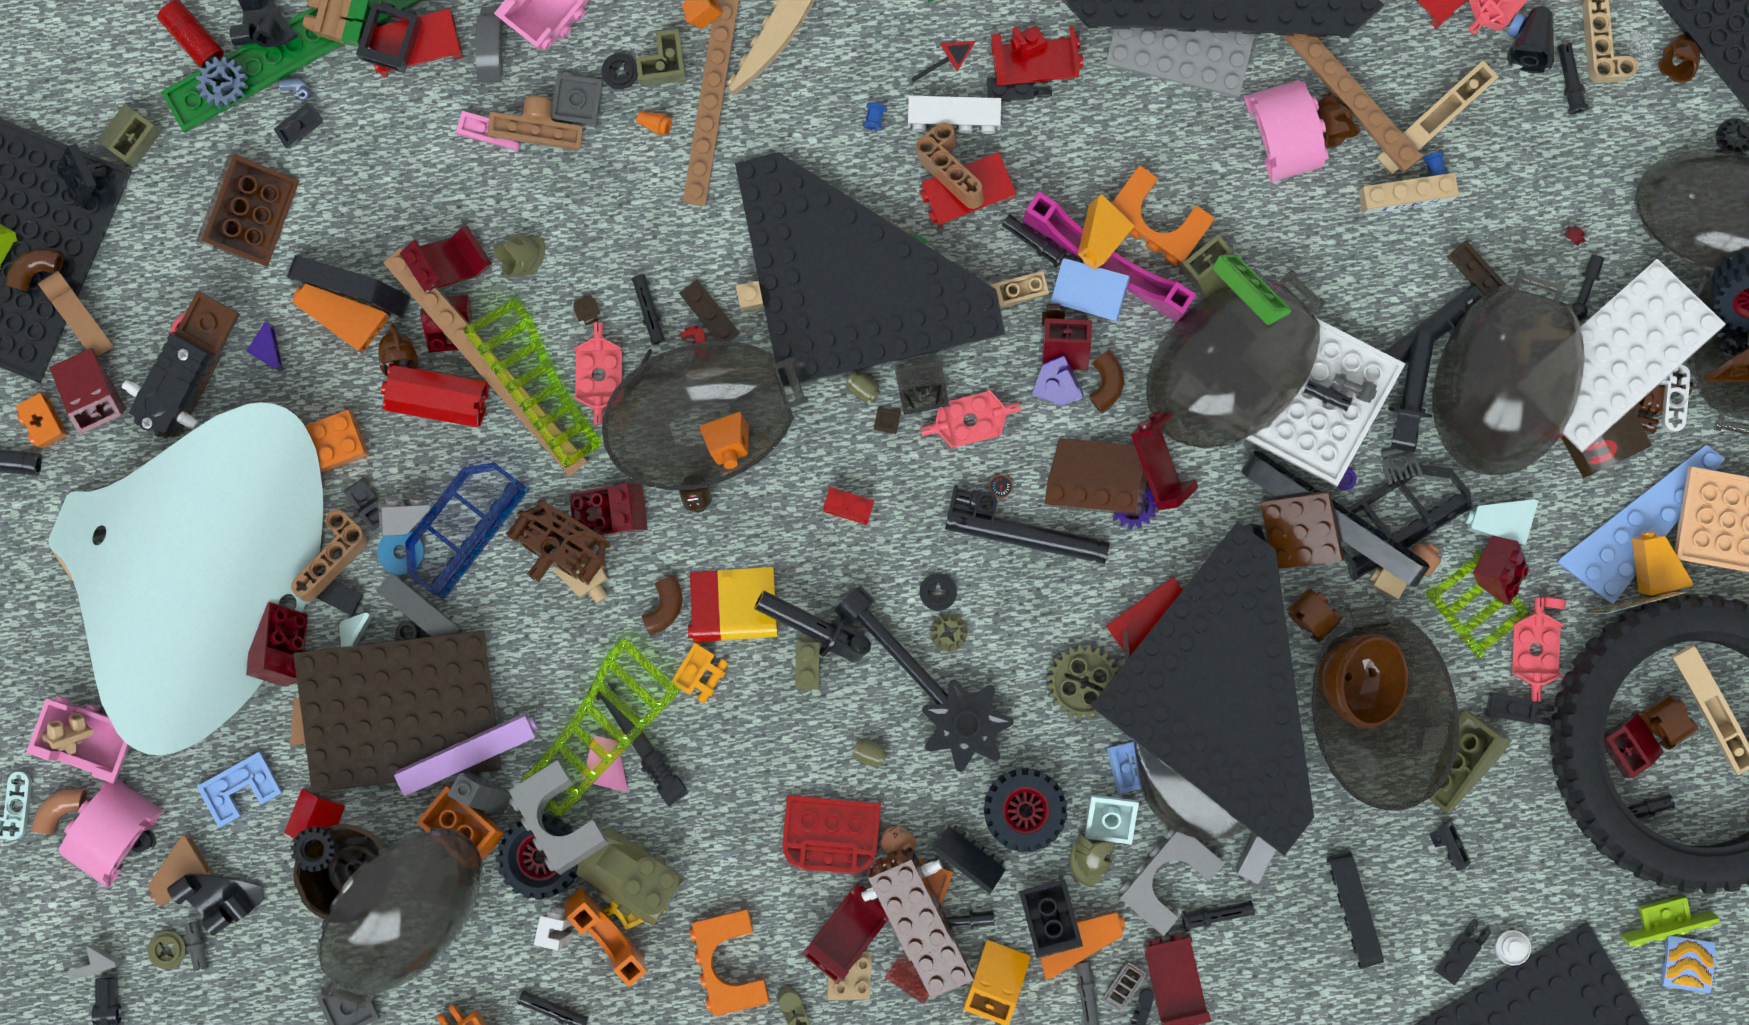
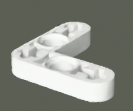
[1659,365,1690,432]

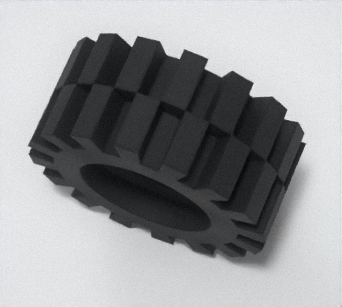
[291,826,339,872]

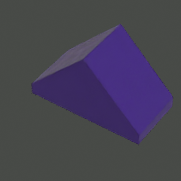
[246,322,283,371]

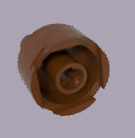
[1286,588,1343,643]
[1641,694,1699,750]

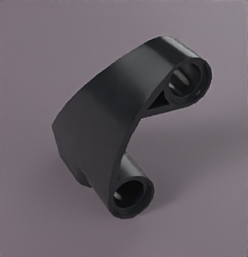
[230,0,297,47]
[167,874,264,936]

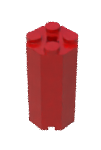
[381,363,489,427]

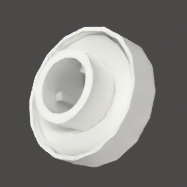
[1494,930,1531,965]

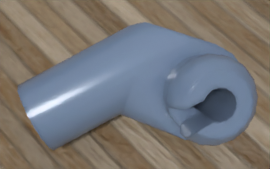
[279,78,311,100]

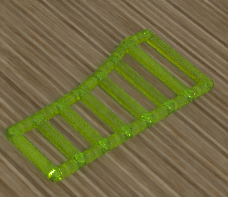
[464,298,602,468]
[521,638,679,817]

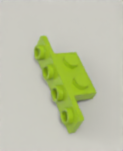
[1621,894,1720,947]

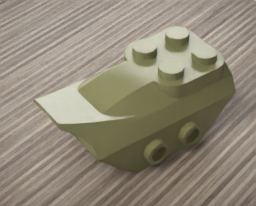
[576,827,687,925]

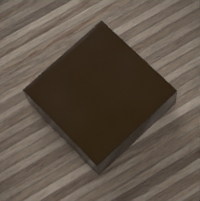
[874,407,901,434]

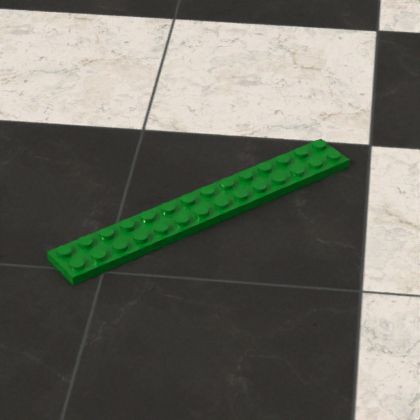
[161,0,423,133]

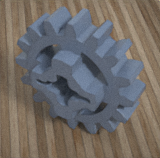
[196,56,248,108]

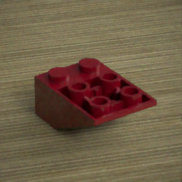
[49,348,126,435]
[569,483,648,536]
[246,602,308,687]

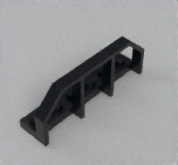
[1340,464,1472,581]

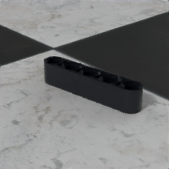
[1327,850,1384,969]

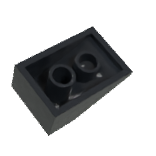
[1019,879,1083,959]

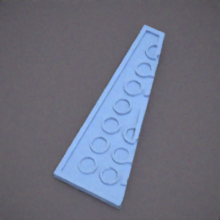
[1557,445,1725,605]

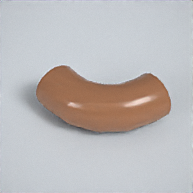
[31,788,87,834]

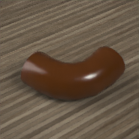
[5,249,64,292]
[1088,349,1125,414]
[641,575,683,636]

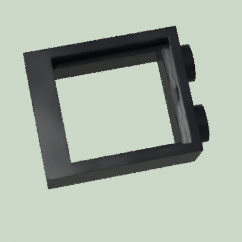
[356,1,422,74]

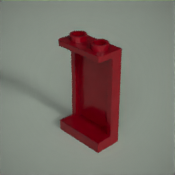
[801,884,889,984]

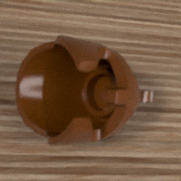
[1658,33,1700,83]
[1317,94,1361,148]
[378,323,418,377]

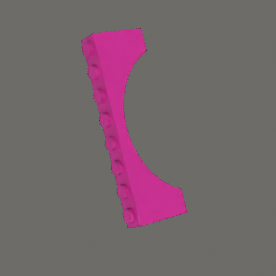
[1022,191,1196,323]

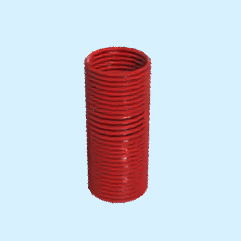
[157,0,224,68]

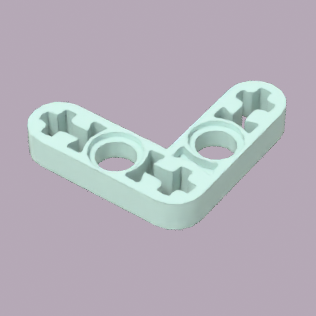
[0,771,32,840]

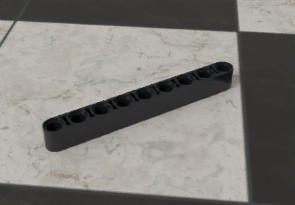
[1241,450,1430,587]

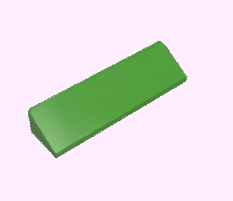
[1213,254,1292,325]

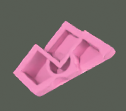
[582,735,628,792]

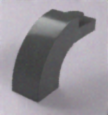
[475,7,504,82]

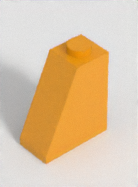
[1077,194,1135,270]
[1632,531,1693,596]

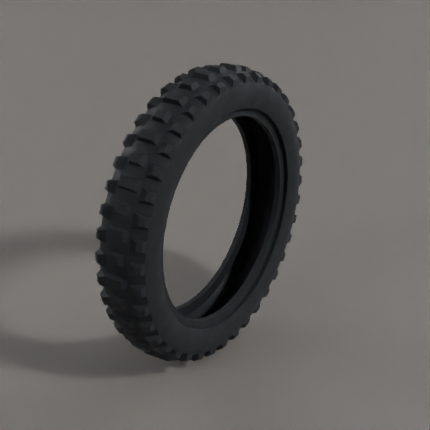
[1550,594,1749,894]

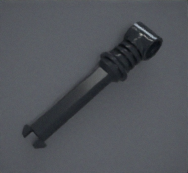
[596,683,689,807]

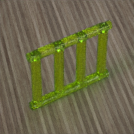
[1425,550,1530,659]

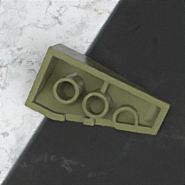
[1429,710,1512,814]

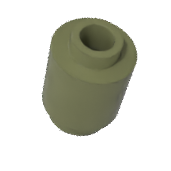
[845,371,881,403]
[852,739,888,768]

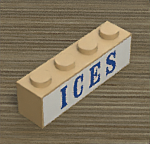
[1359,173,1459,214]

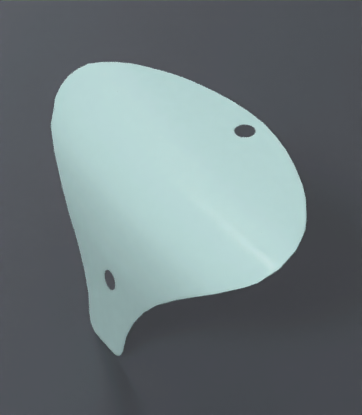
[49,402,323,755]

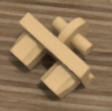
[42,713,94,755]

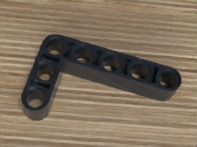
[286,255,411,319]

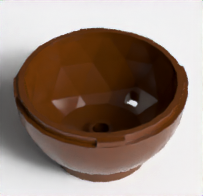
[1318,634,1409,728]

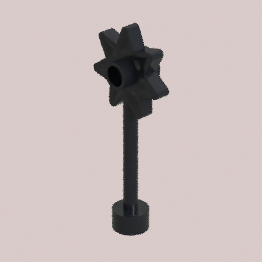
[834,585,1014,772]

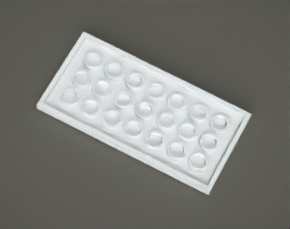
[1516,259,1725,453]

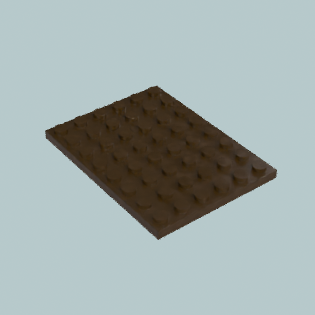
[293,630,502,793]

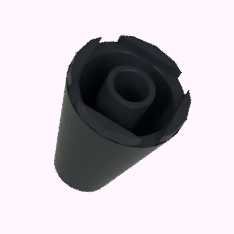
[1507,6,1554,74]

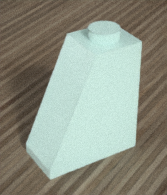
[1465,499,1538,546]

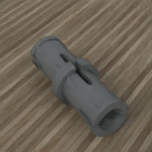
[183,921,209,971]

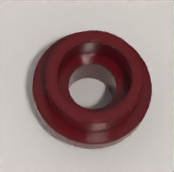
[1564,225,1586,246]

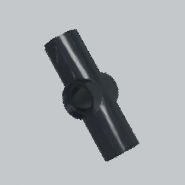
[92,977,121,1025]

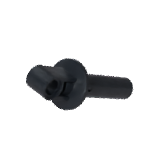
[1388,330,1436,453]
[754,590,871,662]

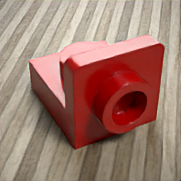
[1010,25,1047,58]
[680,326,710,360]

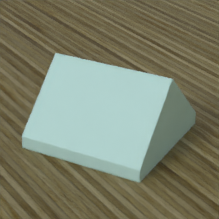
[1085,795,1139,844]

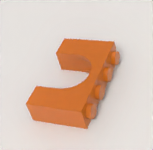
[1112,165,1215,266]
[564,887,647,987]
[689,908,770,1017]

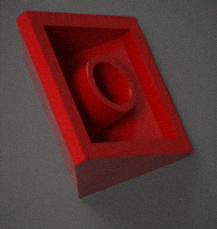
[284,789,345,838]

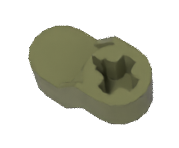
[777,986,810,1025]

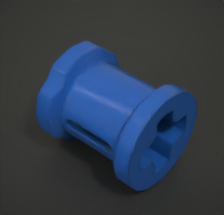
[862,102,887,131]
[1423,152,1449,177]

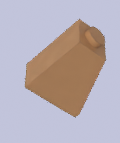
[148,835,214,907]

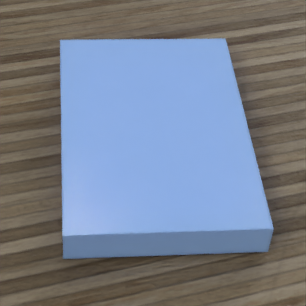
[1050,258,1130,321]

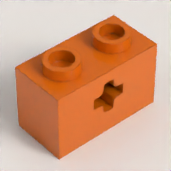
[15,393,68,449]

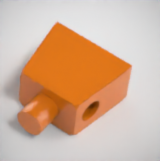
[699,411,749,469]

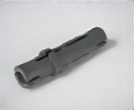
[1075,960,1099,1025]

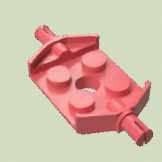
[1468,0,1527,34]
[574,322,622,425]
[920,390,1021,448]
[1512,598,1564,701]

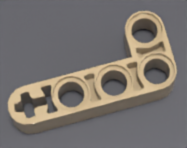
[1582,0,1638,83]

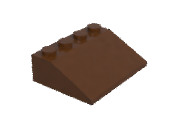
[196,154,299,267]
[1045,438,1147,516]

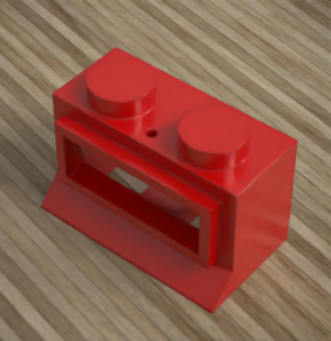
[823,487,874,525]

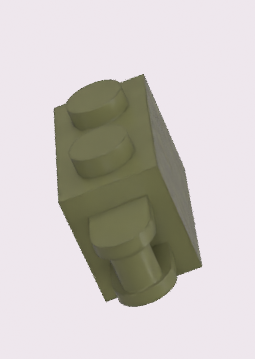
[795,633,820,690]

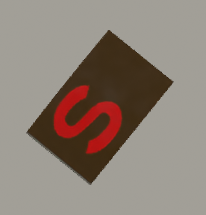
[1561,408,1652,478]

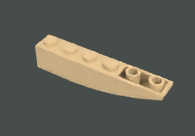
[727,0,815,96]
[1376,60,1499,175]
[990,271,1049,309]
[1672,644,1749,775]

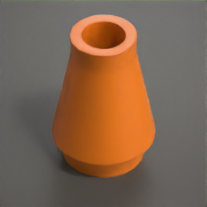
[636,110,672,136]

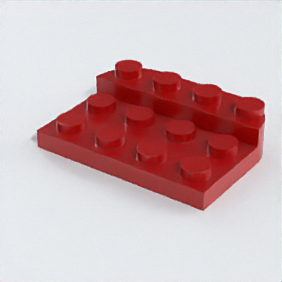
[782,795,881,875]

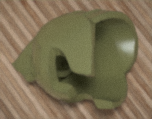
[493,235,545,277]
[1070,833,1115,887]

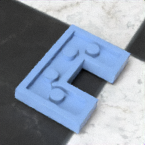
[197,752,283,828]

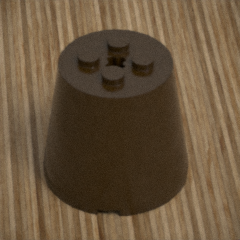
[293,824,396,923]

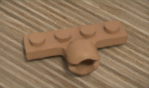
[487,95,583,151]

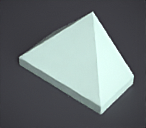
[339,612,374,647]

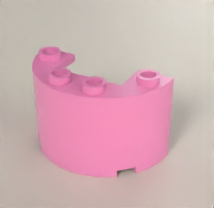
[494,0,589,50]
[1243,80,1329,182]
[26,696,130,784]
[58,779,163,889]

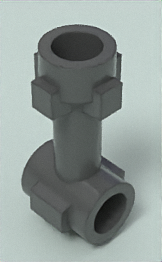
[1331,373,1377,403]

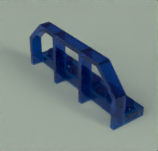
[405,462,530,600]

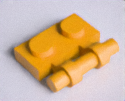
[670,643,729,704]

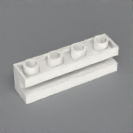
[908,96,1001,134]
[534,906,573,950]

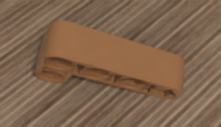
[916,123,984,209]
[38,271,114,357]
[291,510,368,602]

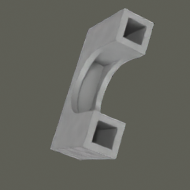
[509,760,610,875]
[1118,826,1225,936]

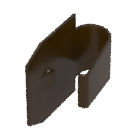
[573,295,600,325]
[1042,303,1065,326]

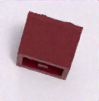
[420,295,473,353]
[1042,318,1092,371]
[1473,535,1529,605]
[1604,712,1664,778]

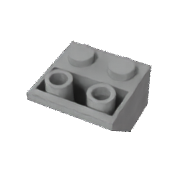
[379,494,430,536]

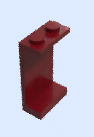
[399,226,492,292]
[1131,411,1199,511]
[1143,932,1211,1025]

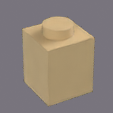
[736,281,764,312]
[1370,567,1407,600]

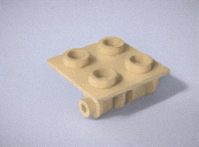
[827,952,872,1000]

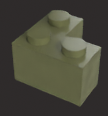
[636,29,687,87]

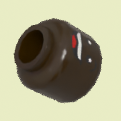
[679,477,712,513]

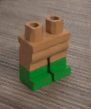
[303,0,372,47]

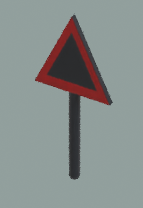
[911,41,976,82]

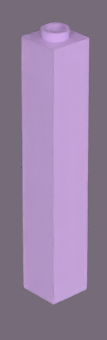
[394,712,538,796]

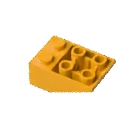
[962,939,1031,1025]

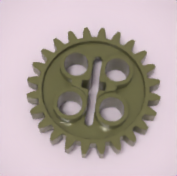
[1046,644,1120,720]

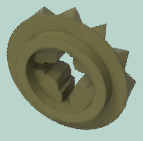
[930,614,968,651]
[148,931,186,969]

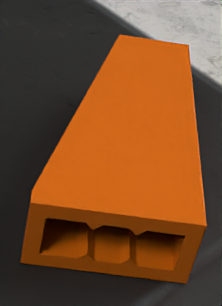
[292,284,390,354]
[1040,911,1126,980]

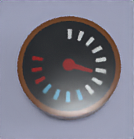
[989,475,1013,498]

